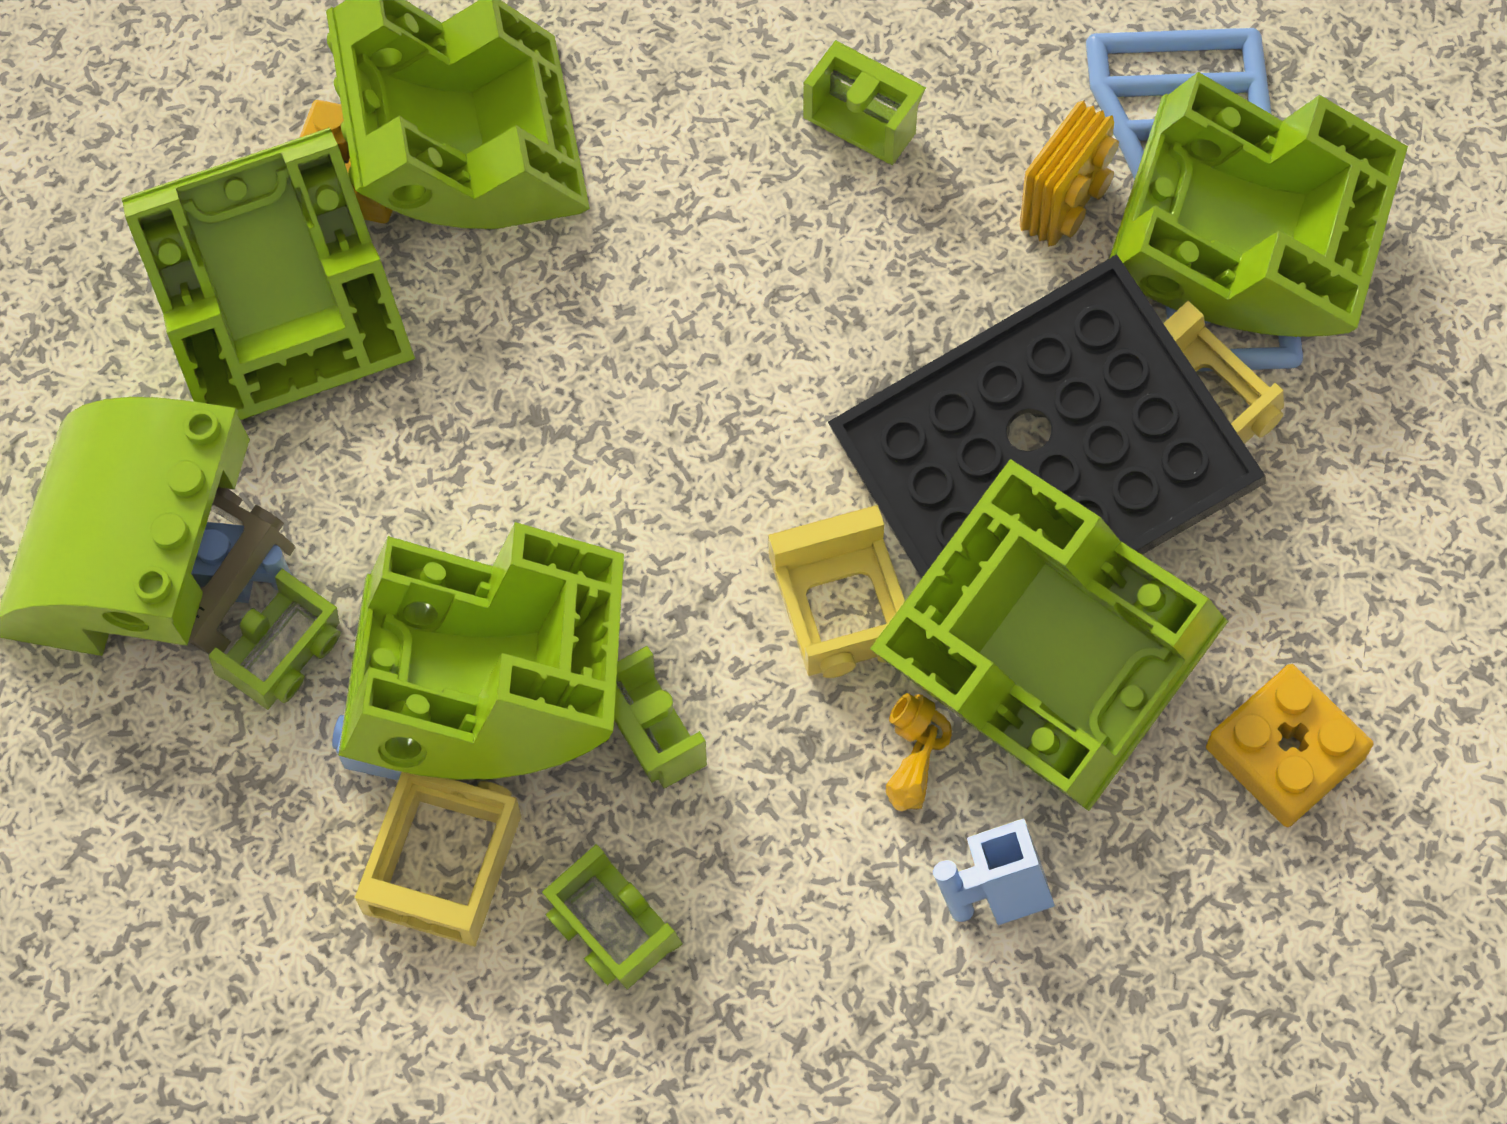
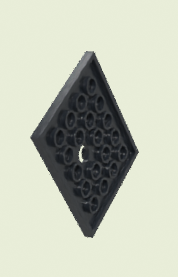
[828,254,1266,579]

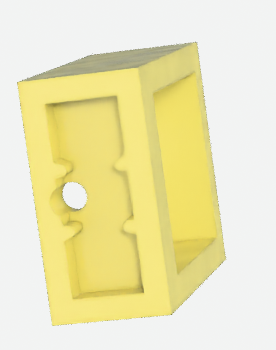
[355,772,522,947]

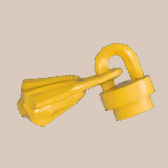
[886,693,952,811]

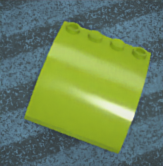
[326,0,590,229]
[1109,72,1408,337]
[121,128,415,420]
[0,397,250,656]
[870,459,1229,811]
[338,522,624,780]

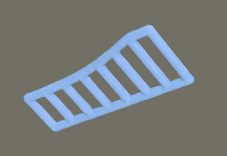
[1086,28,1303,372]

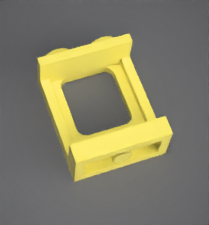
[1163,301,1284,444]
[768,505,905,678]

